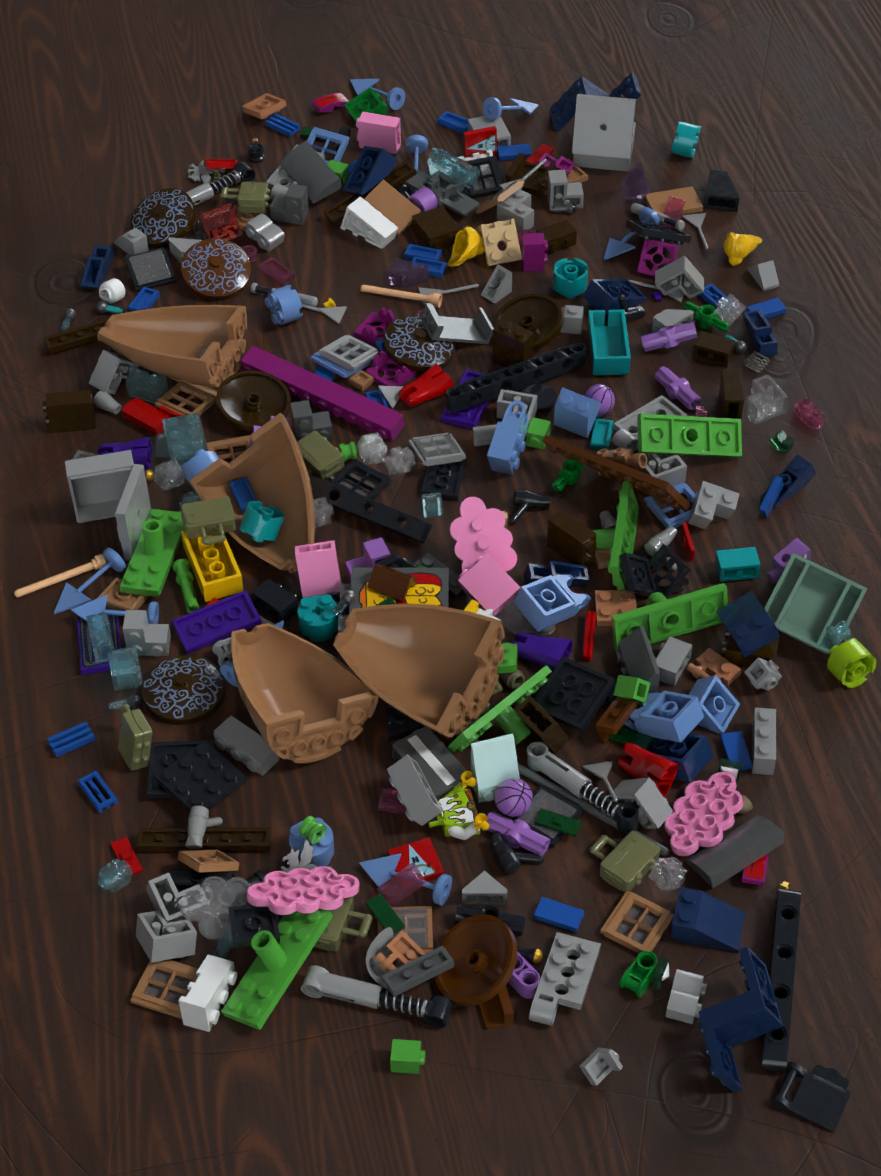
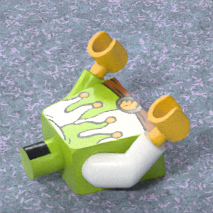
[428,771,489,840]

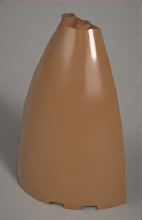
[97,305,247,388]
[190,413,315,573]
[333,604,505,737]
[231,623,379,763]

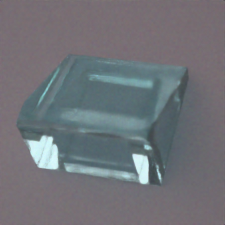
[421,492,443,518]

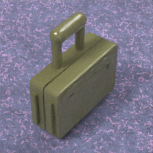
[220,182,270,213]
[297,431,345,480]
[180,496,236,545]
[118,704,153,771]
[589,831,660,893]
[313,897,372,952]

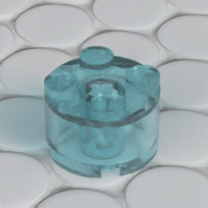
[107,646,143,692]

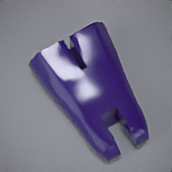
[98,437,152,470]
[511,632,573,672]

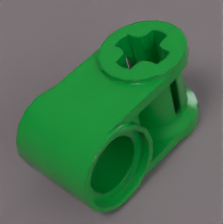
[619,951,657,998]

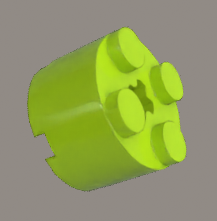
[827,638,876,688]

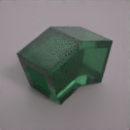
[769,430,794,454]

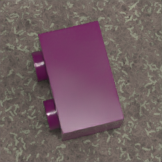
[522,233,548,272]

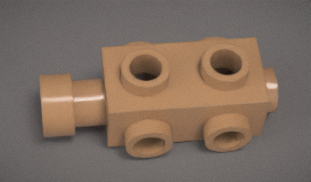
[597,448,647,475]

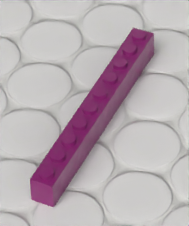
[240,346,405,441]

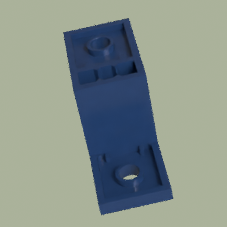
[550,72,642,131]
[698,946,783,1093]

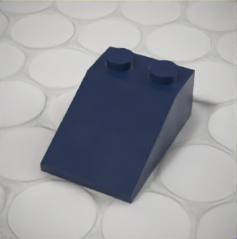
[342,146,397,195]
[583,279,648,318]
[716,591,780,657]
[647,733,713,782]
[670,887,745,953]

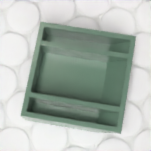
[764,553,868,655]

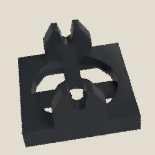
[649,544,691,599]

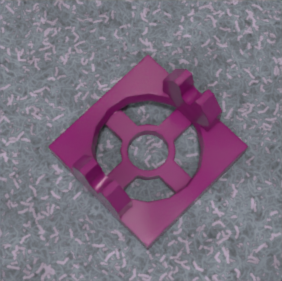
[637,239,680,277]
[354,307,394,347]
[366,350,417,386]

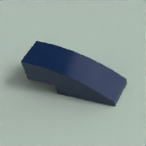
[80,245,114,289]
[743,310,778,357]
[523,561,590,588]

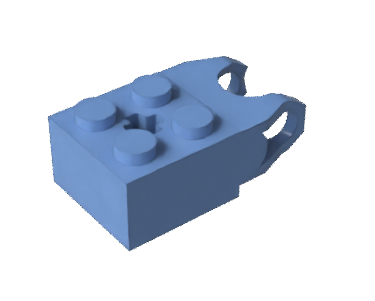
[487,400,529,475]
[513,574,591,632]
[624,691,704,743]

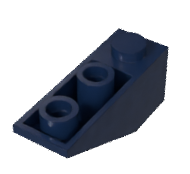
[760,454,816,509]

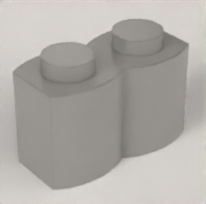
[245,213,285,252]
[665,969,707,1024]

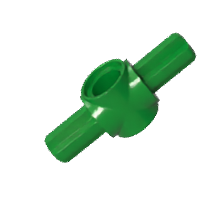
[683,301,730,332]
[552,459,585,492]

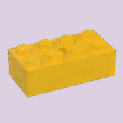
[181,531,244,602]

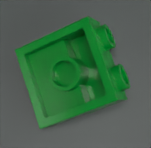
[344,87,388,122]

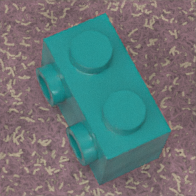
[715,547,761,582]

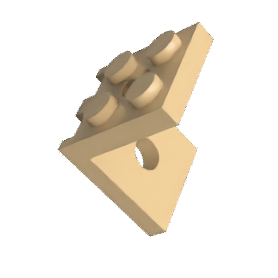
[475,219,522,266]

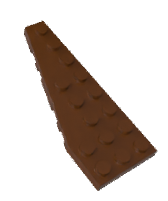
[542,435,691,511]

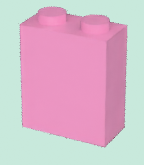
[356,112,401,154]
[295,540,342,598]
[458,553,520,617]

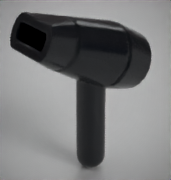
[616,294,646,323]
[509,489,551,525]
[489,833,544,874]

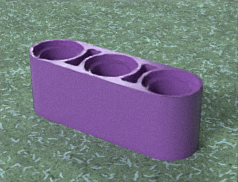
[508,952,540,999]

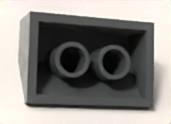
[615,626,660,703]

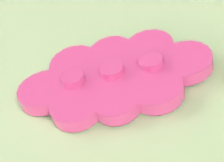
[450,497,517,572]
[664,772,743,856]
[247,866,359,915]

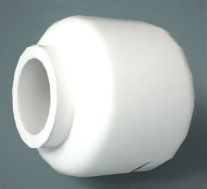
[99,278,125,304]

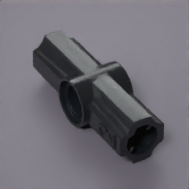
[166,868,235,894]
[455,904,526,936]

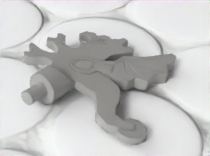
[187,160,226,183]
[281,839,332,872]

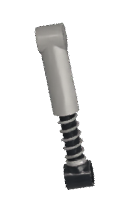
[186,161,256,207]
[527,742,639,834]
[301,965,453,1029]

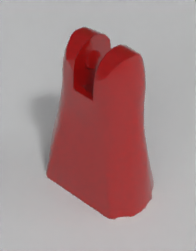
[398,364,454,407]
[617,743,679,797]

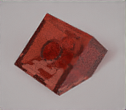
[199,203,243,241]

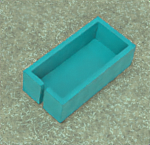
[588,309,631,375]

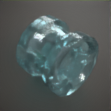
[826,620,852,645]

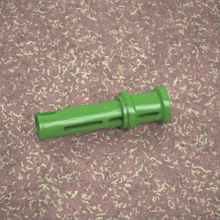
[172,559,199,613]

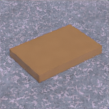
[364,179,421,236]
[644,186,703,217]

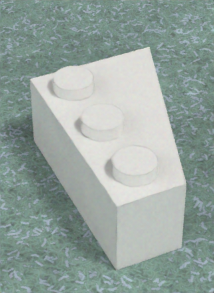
[340,197,398,249]
[178,954,237,1032]

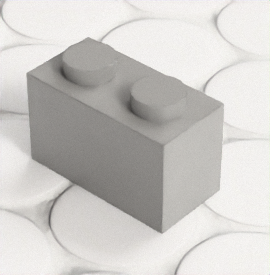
[655,637,692,686]

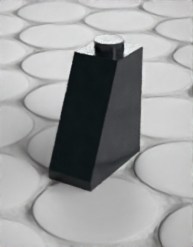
[704,170,740,212]

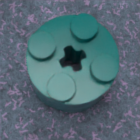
[671,121,702,159]
[553,258,588,299]
[239,501,284,542]
[298,594,339,642]

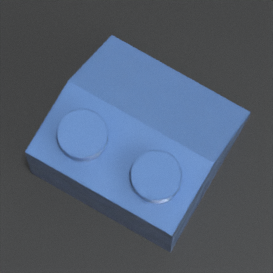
[554,387,601,438]
[689,675,740,734]

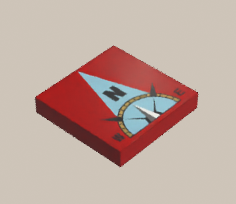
[464,126,497,158]
[388,837,444,889]

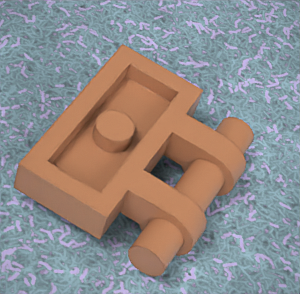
[687,648,741,686]
[374,930,426,991]

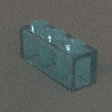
[427,148,481,186]

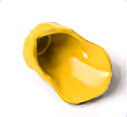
[447,226,485,267]
[723,232,762,266]

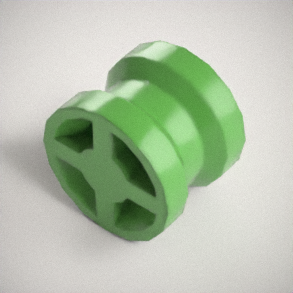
[339,442,357,462]
[298,816,327,844]

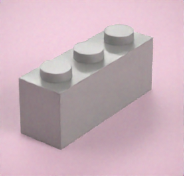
[752,707,776,775]
[214,716,279,776]
[387,754,443,826]

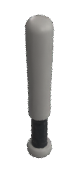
[631,203,685,231]
[250,283,318,307]

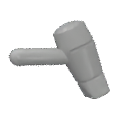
[644,526,677,571]
[185,806,223,849]

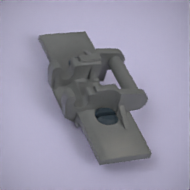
[404,169,480,217]

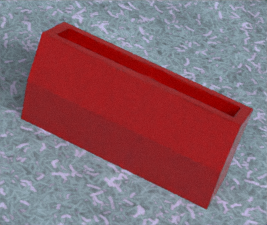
[121,397,171,436]

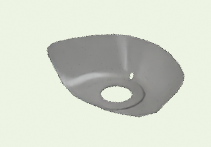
[366,927,402,989]

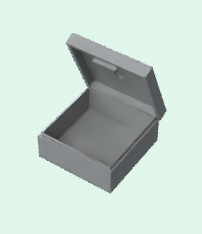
[572,94,636,172]
[65,450,151,561]

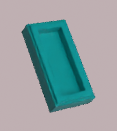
[590,418,614,450]

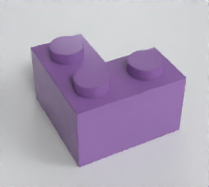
[345,537,390,584]

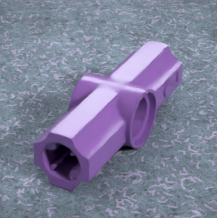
[641,321,698,352]
[655,366,701,411]
[486,811,550,856]

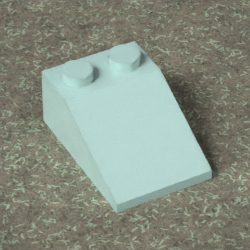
[471,733,520,803]

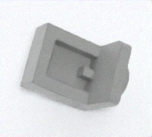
[579,1047,623,1086]

